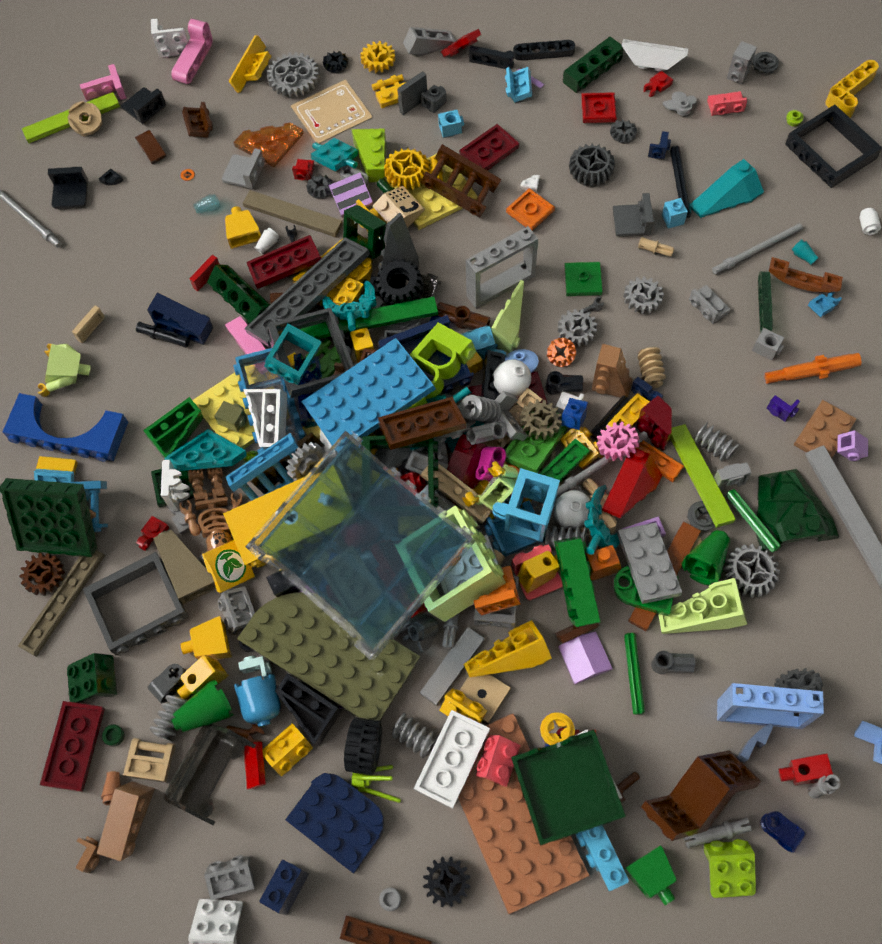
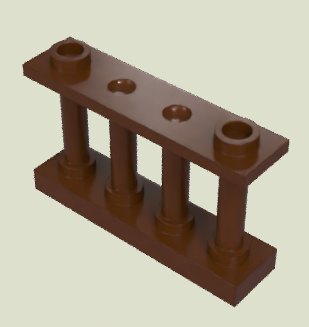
[420,144,501,218]

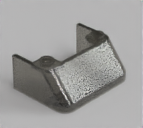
[164,724,256,826]

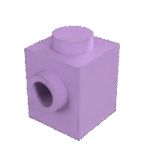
[837,430,868,461]

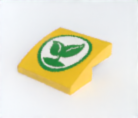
[202,540,255,593]

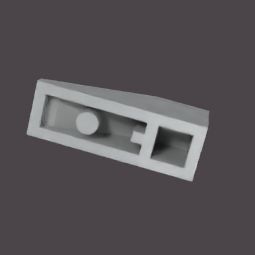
[403,27,456,55]

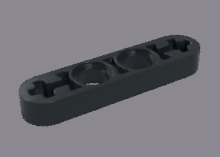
[513,40,575,61]

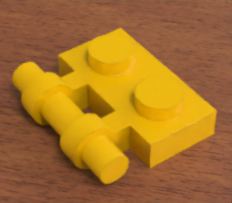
[371,74,406,108]

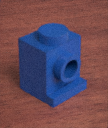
[561,398,588,430]

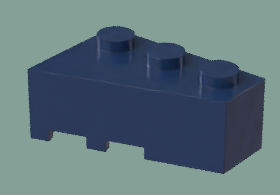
[147,292,214,345]

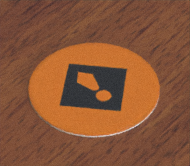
[180,169,195,181]

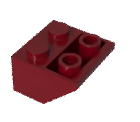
[637,396,672,451]

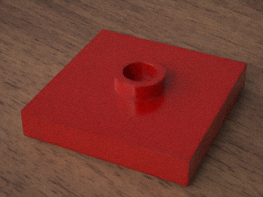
[581,92,617,123]

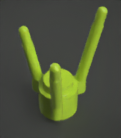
[352,765,401,803]

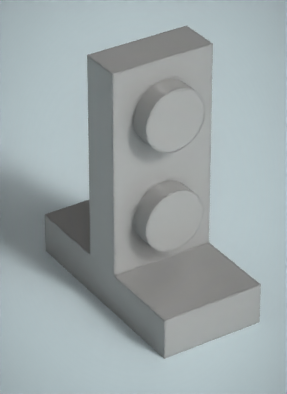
[483,391,528,441]

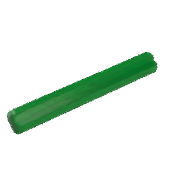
[726,489,781,553]
[624,633,645,715]

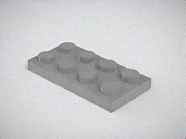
[617,523,682,604]

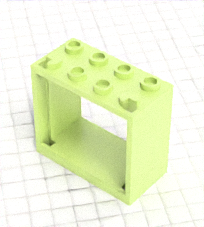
[395,505,506,622]

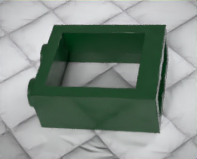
[343,205,386,259]

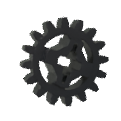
[423,856,471,908]

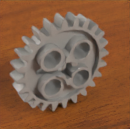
[267,52,319,98]

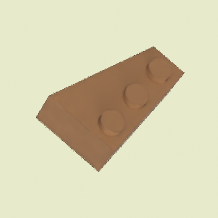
[97,781,155,861]

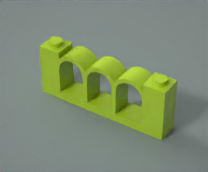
[408,322,476,409]

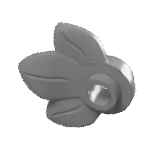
[663,91,697,116]

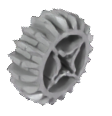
[724,544,780,598]

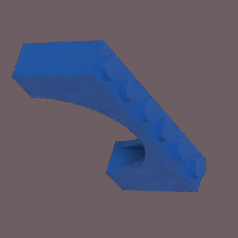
[3,393,128,462]

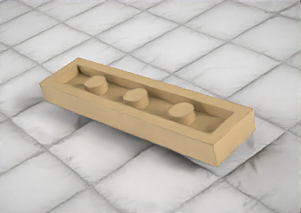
[420,463,492,524]

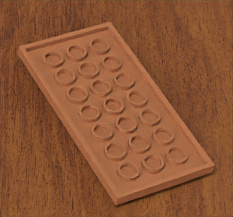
[458,713,589,914]

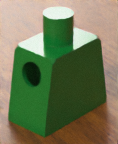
[624,845,677,906]

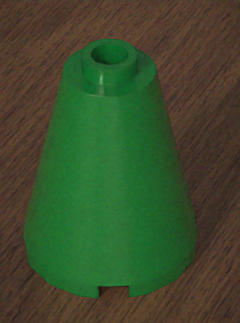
[682,530,730,585]
[171,679,233,732]

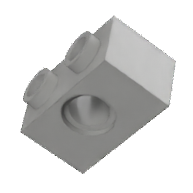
[727,41,757,85]

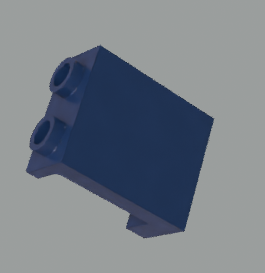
[259,860,309,915]

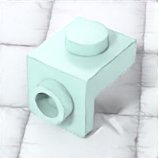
[238,656,272,679]

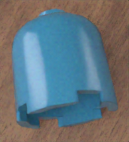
[234,674,281,727]

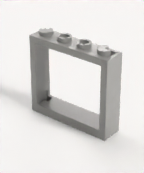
[466,226,538,309]

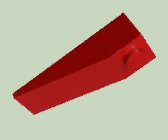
[602,448,662,518]

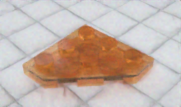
[234,122,304,168]

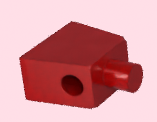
[778,753,833,786]

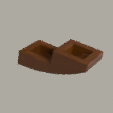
[135,130,166,164]

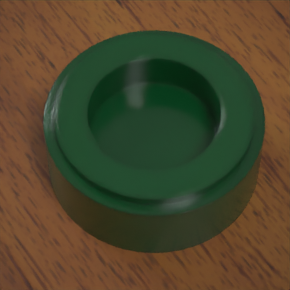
[102,724,125,747]

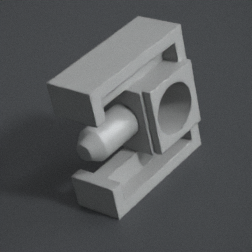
[714,462,751,491]

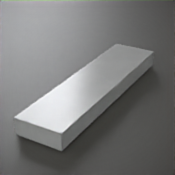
[420,627,485,706]

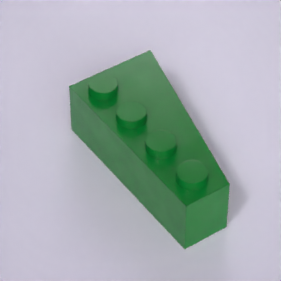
[554,536,600,627]

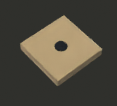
[460,674,511,724]

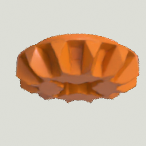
[547,338,576,367]

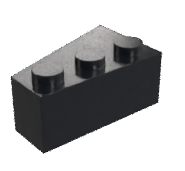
[275,673,343,745]

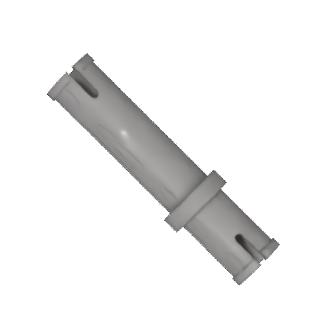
[808,775,840,799]
[684,817,752,849]

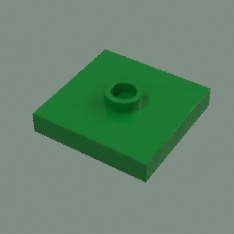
[564,262,602,296]

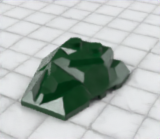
[756,469,839,552]

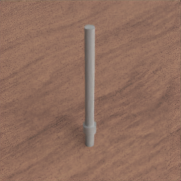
[0,189,62,248]
[712,223,803,274]
[557,431,648,497]

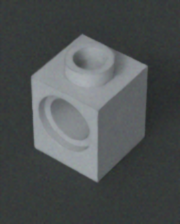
[752,328,784,360]

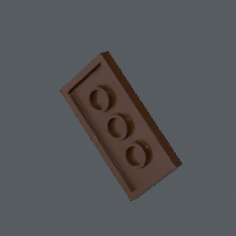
[378,397,466,450]

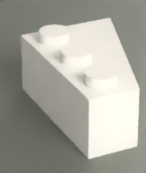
[243,389,287,449]

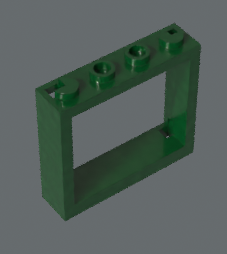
[361,436,439,518]

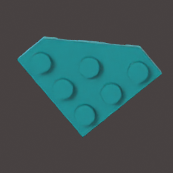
[164,429,247,471]

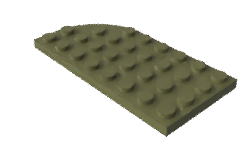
[237,592,420,721]

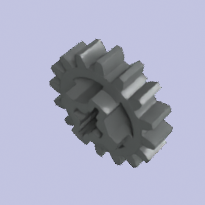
[774,668,823,691]

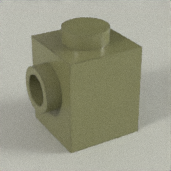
[214,401,247,433]

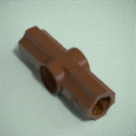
[435,302,491,329]

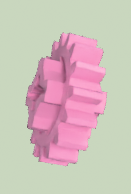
[597,422,640,461]

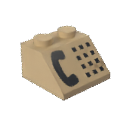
[373,186,425,228]

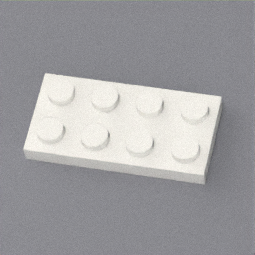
[414,710,490,809]

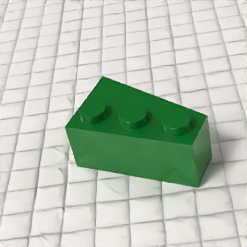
[143,397,203,458]

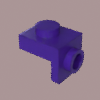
[766,395,800,422]

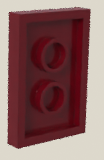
[459,124,519,170]

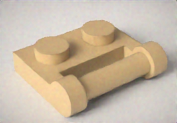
[123,738,175,782]

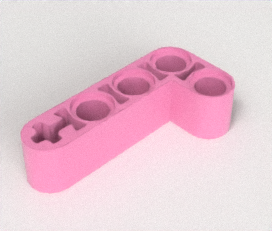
[172,19,212,84]

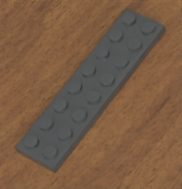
[244,237,370,347]

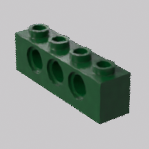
[563,36,624,93]
[207,265,271,324]

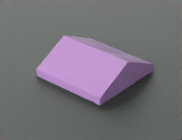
[558,632,613,685]

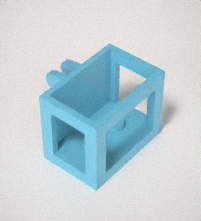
[492,468,560,543]

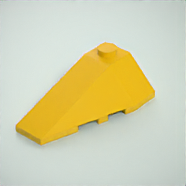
[463,620,552,678]

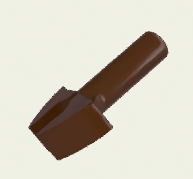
[225,724,266,745]
[616,772,640,803]

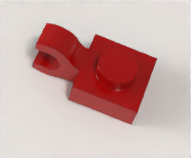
[136,516,169,551]

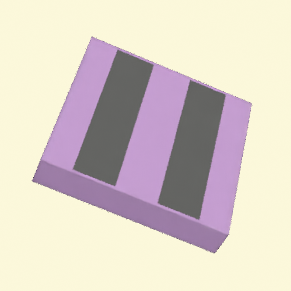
[329,173,373,217]

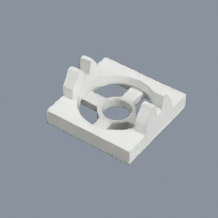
[161,460,190,511]

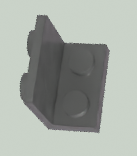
[612,193,654,236]

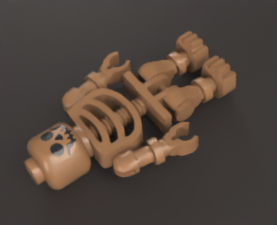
[179,467,242,551]

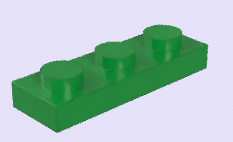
[539,438,590,482]

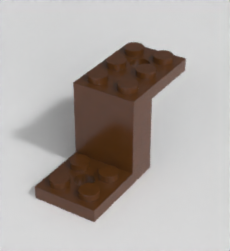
[641,750,761,841]

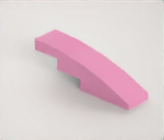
[225,316,268,375]

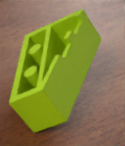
[351,128,386,183]

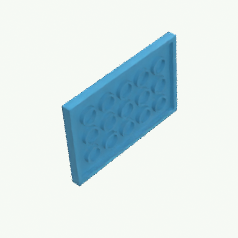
[302,338,436,455]

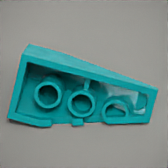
[690,159,764,218]

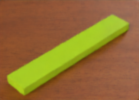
[21,92,120,143]
[670,424,736,528]

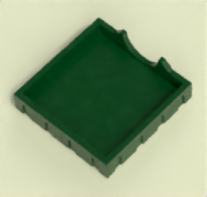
[0,478,98,557]
[511,730,626,846]

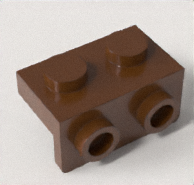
[182,102,213,138]

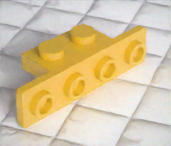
[229,35,271,93]

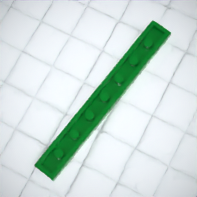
[299,297,438,339]

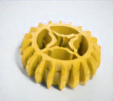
[384,147,430,190]

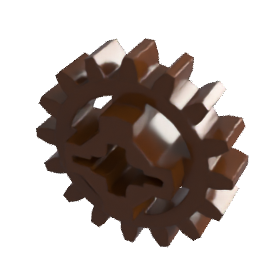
[19,553,65,596]

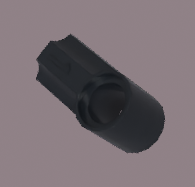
[545,371,583,395]

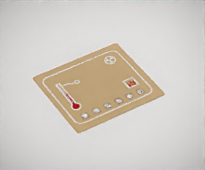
[291,80,372,143]

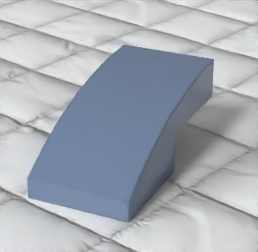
[737,724,773,763]

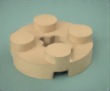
[68,101,103,136]

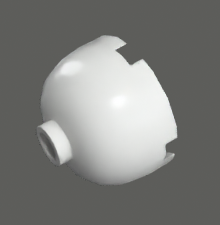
[493,359,531,398]
[554,490,591,530]

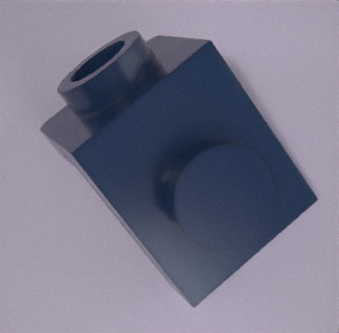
[648,131,671,159]

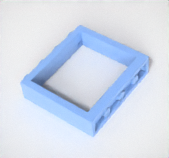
[717,683,824,729]

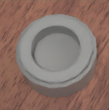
[379,888,402,911]

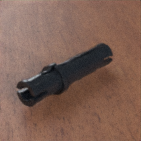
[136,321,190,348]

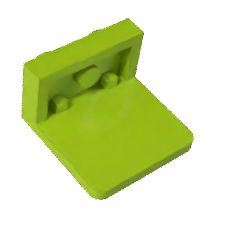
[704,839,756,898]

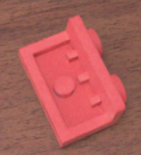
[476,735,520,787]

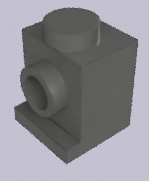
[421,85,447,113]

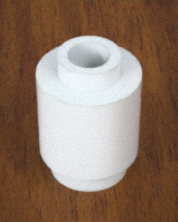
[859,208,881,235]

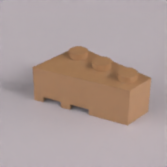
[592,344,633,398]

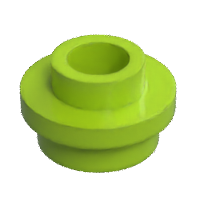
[786,110,804,127]

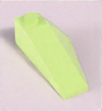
[492,280,524,353]
[658,578,747,634]

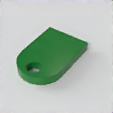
[613,566,679,616]

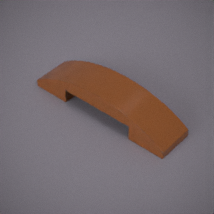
[769,257,843,292]

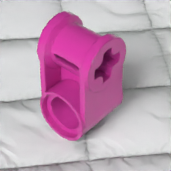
[475,446,506,482]

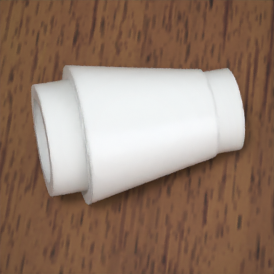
[255,228,279,254]

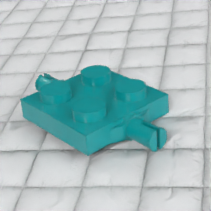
[311,138,359,172]

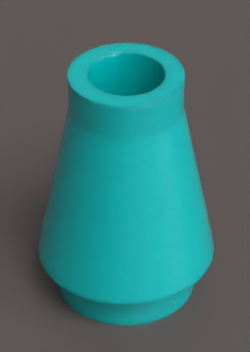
[791,239,819,265]

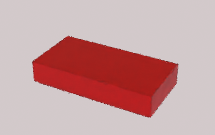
[190,255,220,291]
[244,742,266,789]

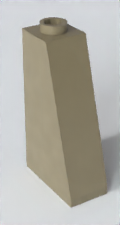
[153,530,216,604]

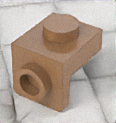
[75,836,100,873]

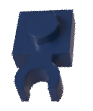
[631,377,663,401]

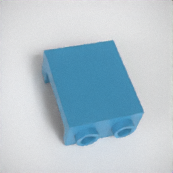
[484,501,546,557]

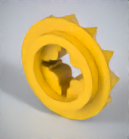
[540,712,575,745]

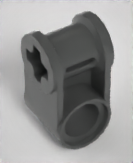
[148,664,187,704]

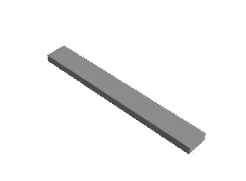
[805,445,882,589]

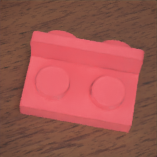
[707,91,747,116]

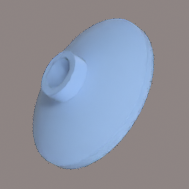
[505,349,539,373]

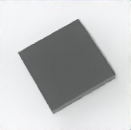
[397,71,427,115]

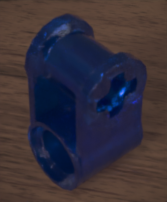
[760,811,806,853]

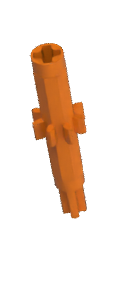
[764,353,862,384]

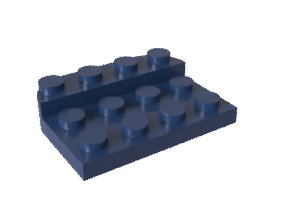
[285,773,384,874]

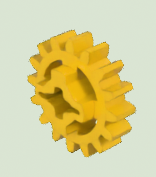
[360,41,395,73]

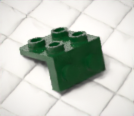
[67,653,117,703]

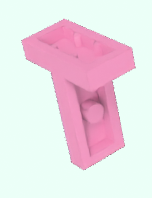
[80,64,126,101]

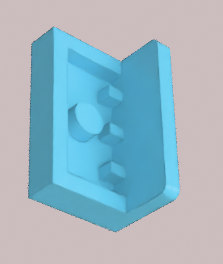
[505,67,532,103]

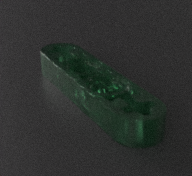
[758,271,773,334]

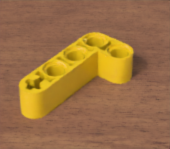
[825,60,879,118]

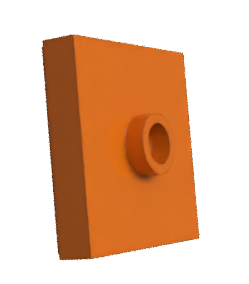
[506,188,555,231]

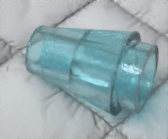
[193,194,220,214]

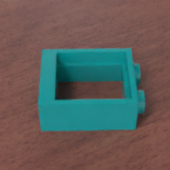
[264,324,321,385]

